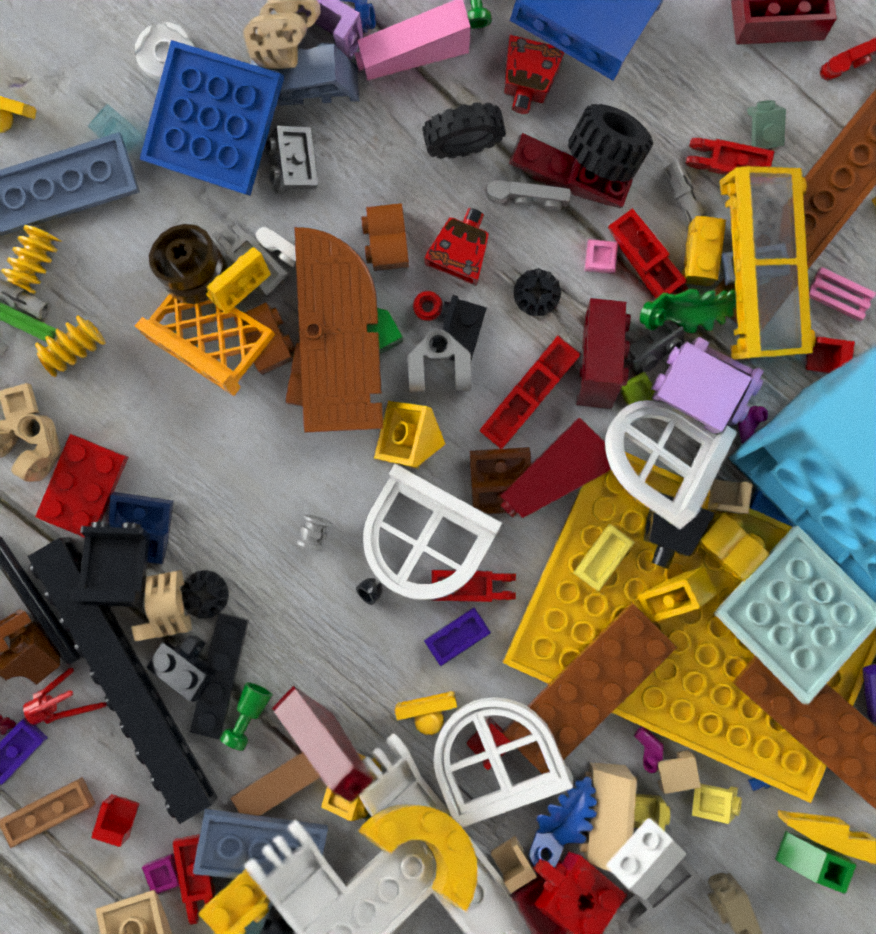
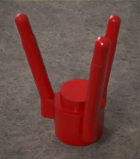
[23,668,107,725]

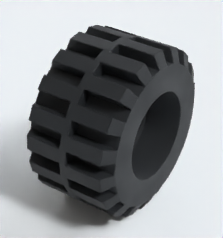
[568,104,653,182]

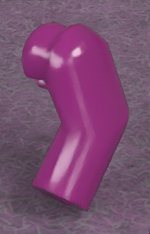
[738,406,768,445]
[633,726,664,774]

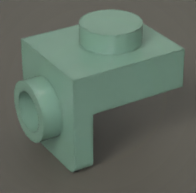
[747,100,786,149]

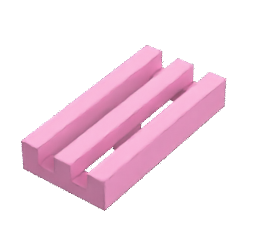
[809,267,876,321]

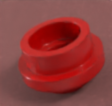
[413,291,443,321]

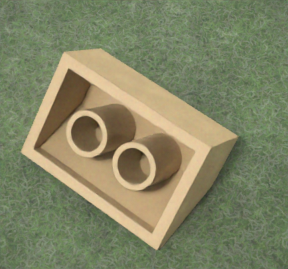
[579,762,637,872]

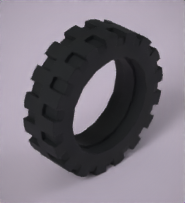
[422,103,506,159]

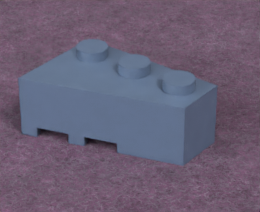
[251,43,359,106]

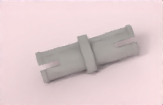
[663,160,707,223]
[0,278,51,319]

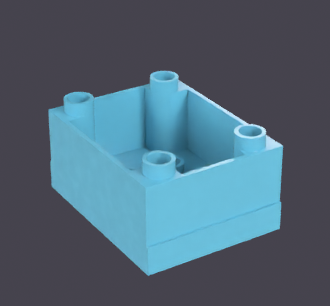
[728,346,876,603]

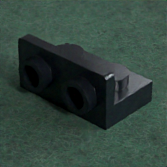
[432,295,487,361]

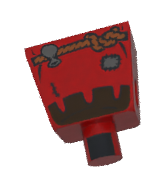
[504,35,564,114]
[424,208,489,286]

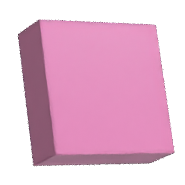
[584,239,618,274]

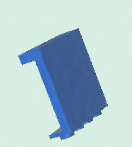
[509,0,663,81]

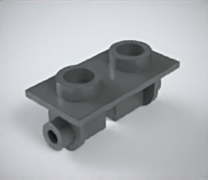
[625,321,684,376]

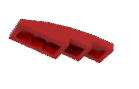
[608,208,689,328]
[479,335,581,449]

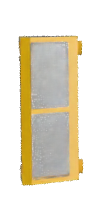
[720,166,816,360]

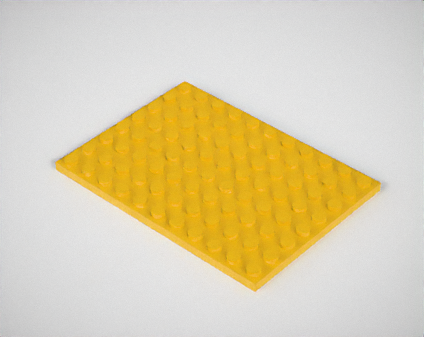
[503,452,876,803]

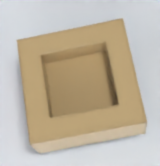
[0,383,39,419]

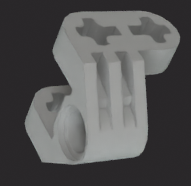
[408,330,472,393]

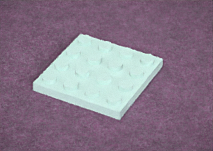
[714,526,876,704]

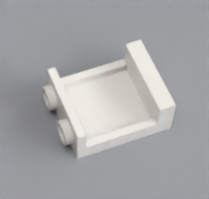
[607,818,686,901]

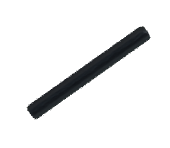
[0,536,81,666]

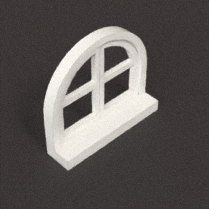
[605,400,737,529]
[363,464,502,601]
[434,697,573,827]

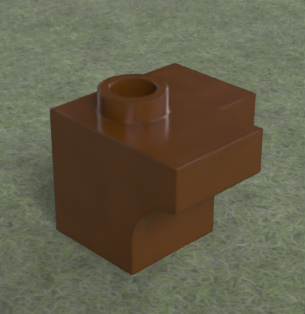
[0,621,61,685]

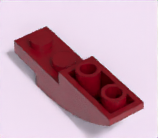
[509,133,633,208]

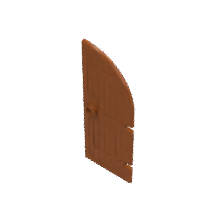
[294,227,383,433]

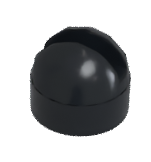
[356,578,383,605]

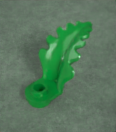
[640,289,736,334]

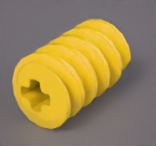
[1,225,62,295]
[35,315,106,377]

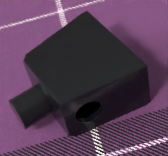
[644,492,714,569]

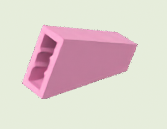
[354,0,471,81]

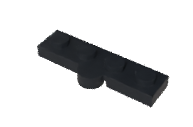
[190,613,250,739]

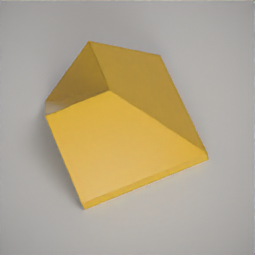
[374,401,446,470]

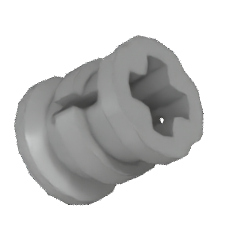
[296,514,332,552]

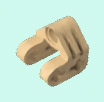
[243,0,321,70]
[0,414,62,482]
[131,570,192,641]

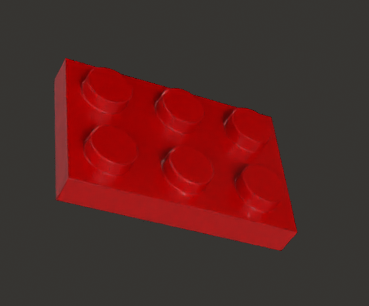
[35,434,129,538]

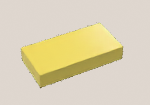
[573,524,635,592]

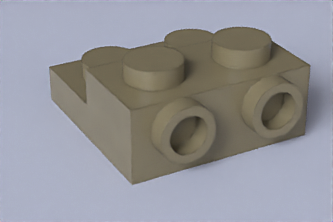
[707,873,762,934]

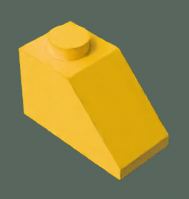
[638,566,717,623]

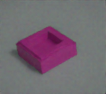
[142,853,180,894]

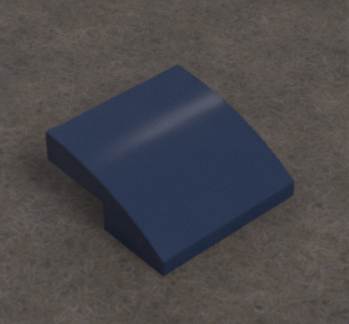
[109,492,174,564]

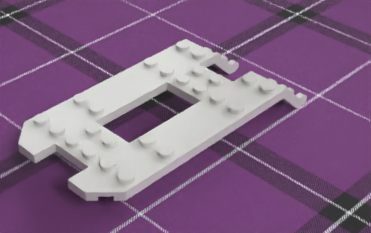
[244,733,532,934]

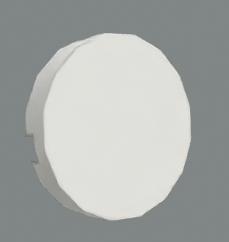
[135,22,194,83]

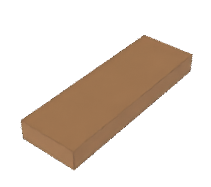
[230,752,320,816]
[0,777,96,849]

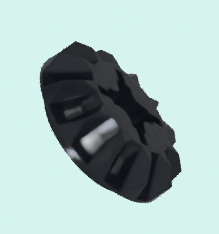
[513,268,562,316]
[180,570,229,619]

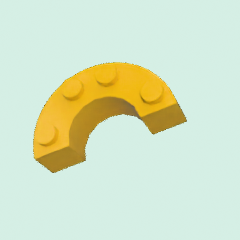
[358,804,478,912]

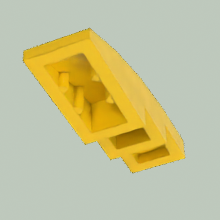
[778,810,876,864]

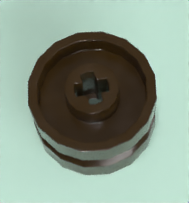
[149,224,228,304]

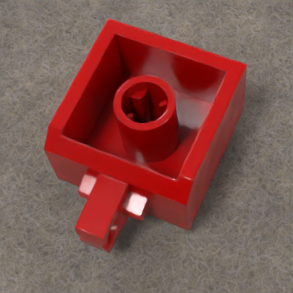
[533,852,627,934]

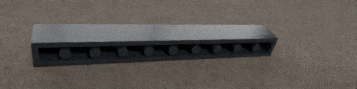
[27,537,218,825]

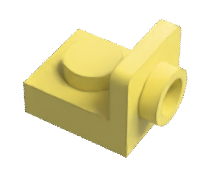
[692,783,742,824]
[634,794,670,832]

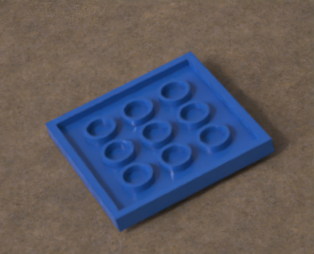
[140,40,285,196]

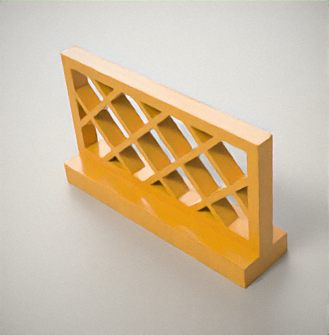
[135,294,275,396]

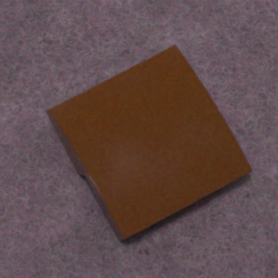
[469,447,531,514]

